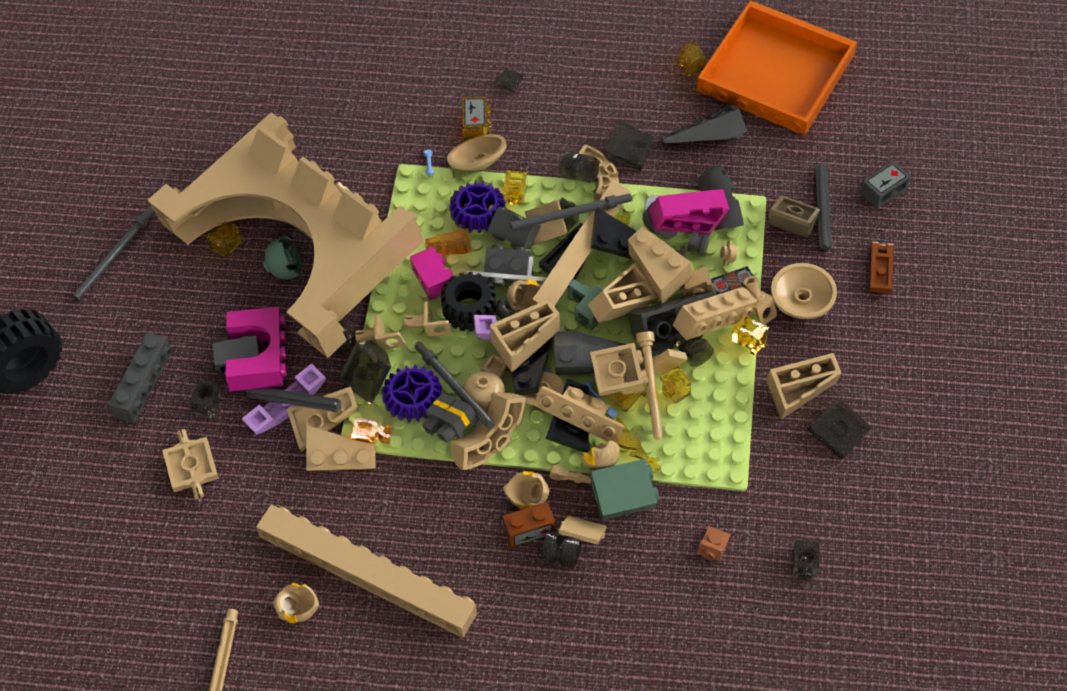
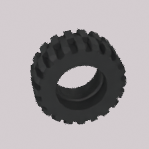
[0,309,63,394]

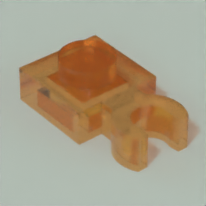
[351,418,393,444]

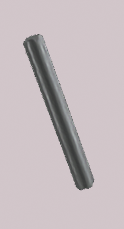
[816,163,832,251]
[245,388,342,412]

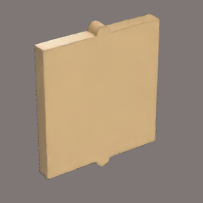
[525,200,568,245]
[558,515,607,545]

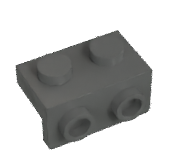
[484,245,531,276]

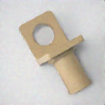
[744,276,777,327]
[404,302,453,337]
[355,315,406,351]

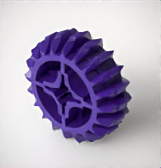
[449,181,506,234]
[382,365,442,423]

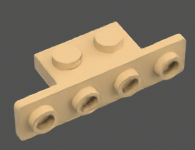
[534,386,624,443]

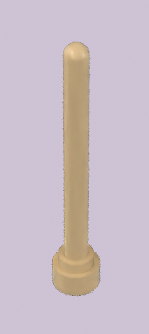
[636,331,662,440]

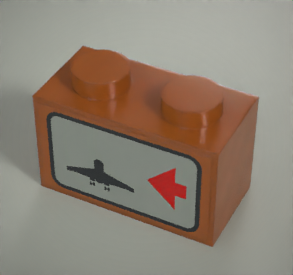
[503,502,555,548]

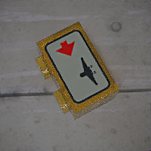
[462,96,492,141]

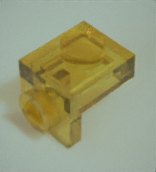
[608,385,648,412]

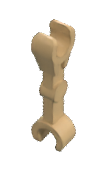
[550,465,591,484]

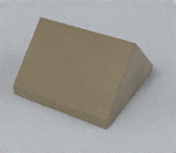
[769,195,820,238]

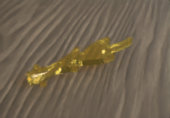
[616,417,661,473]

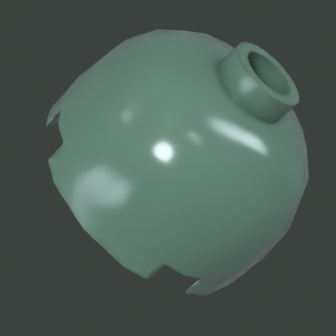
[263,236,303,280]

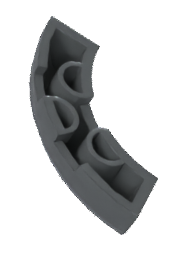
[698,165,744,230]

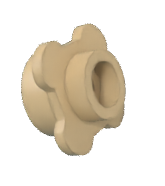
[720,240,738,265]

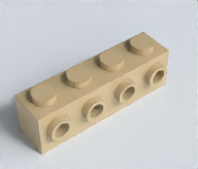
[673,287,757,340]

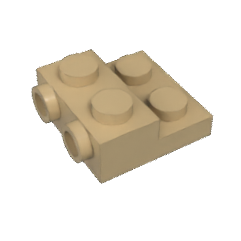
[590,343,648,396]

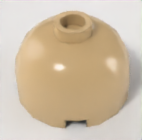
[462,371,506,413]

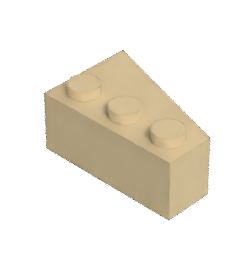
[628,226,692,304]
[588,262,658,323]
[490,299,560,372]
[766,353,841,419]

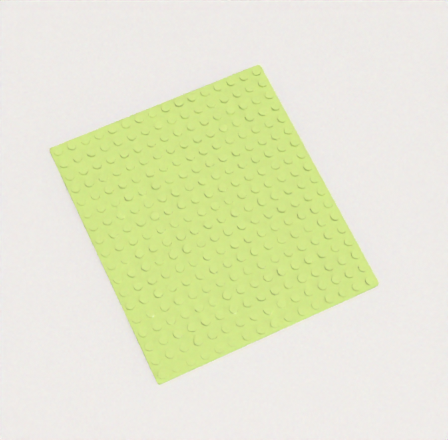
[341,164,766,491]

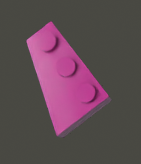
[649,189,729,235]

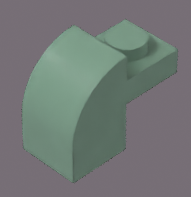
[569,280,602,331]

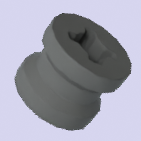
[687,231,710,256]

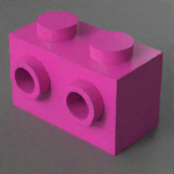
[410,247,453,300]

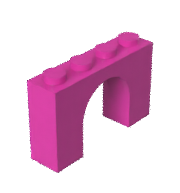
[226,307,287,392]

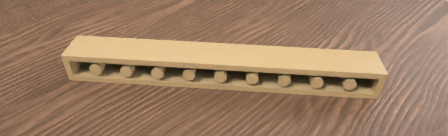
[256,504,477,638]

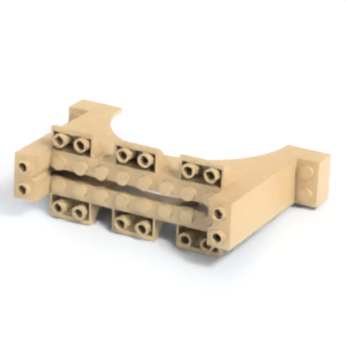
[147,112,424,358]

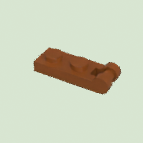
[869,241,894,294]

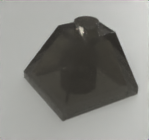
[338,340,391,404]

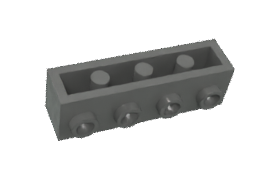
[108,332,172,424]

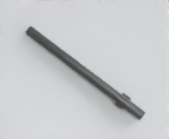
[510,193,632,230]
[72,206,155,301]
[414,341,495,429]

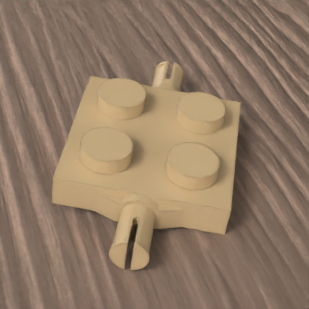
[162,429,219,499]

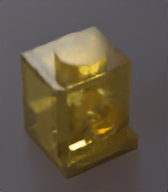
[678,41,706,77]
[503,170,528,204]
[206,222,242,258]
[731,317,769,355]
[659,366,692,404]

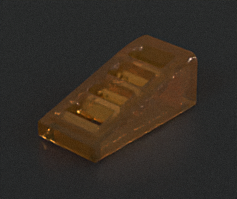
[425,229,471,255]

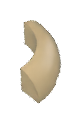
[450,392,526,470]

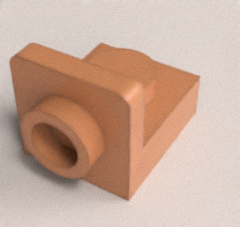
[698,526,731,562]

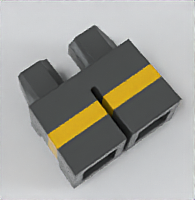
[422,393,479,443]

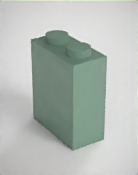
[589,459,659,521]

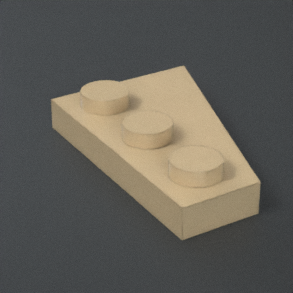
[287,386,358,452]
[306,425,376,472]

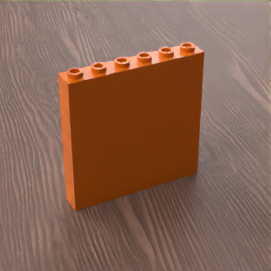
[697,0,857,135]

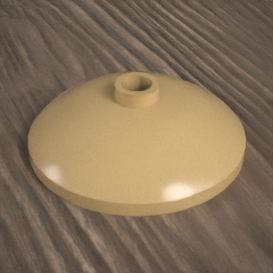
[447,134,507,171]
[771,263,837,319]

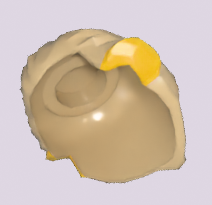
[506,279,541,313]
[580,439,620,470]
[503,471,549,510]
[274,583,319,624]

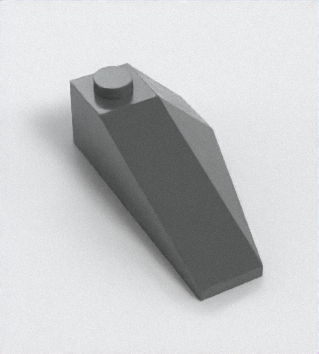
[661,105,747,143]
[628,291,715,356]
[553,331,644,375]

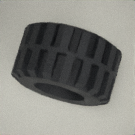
[441,272,496,332]

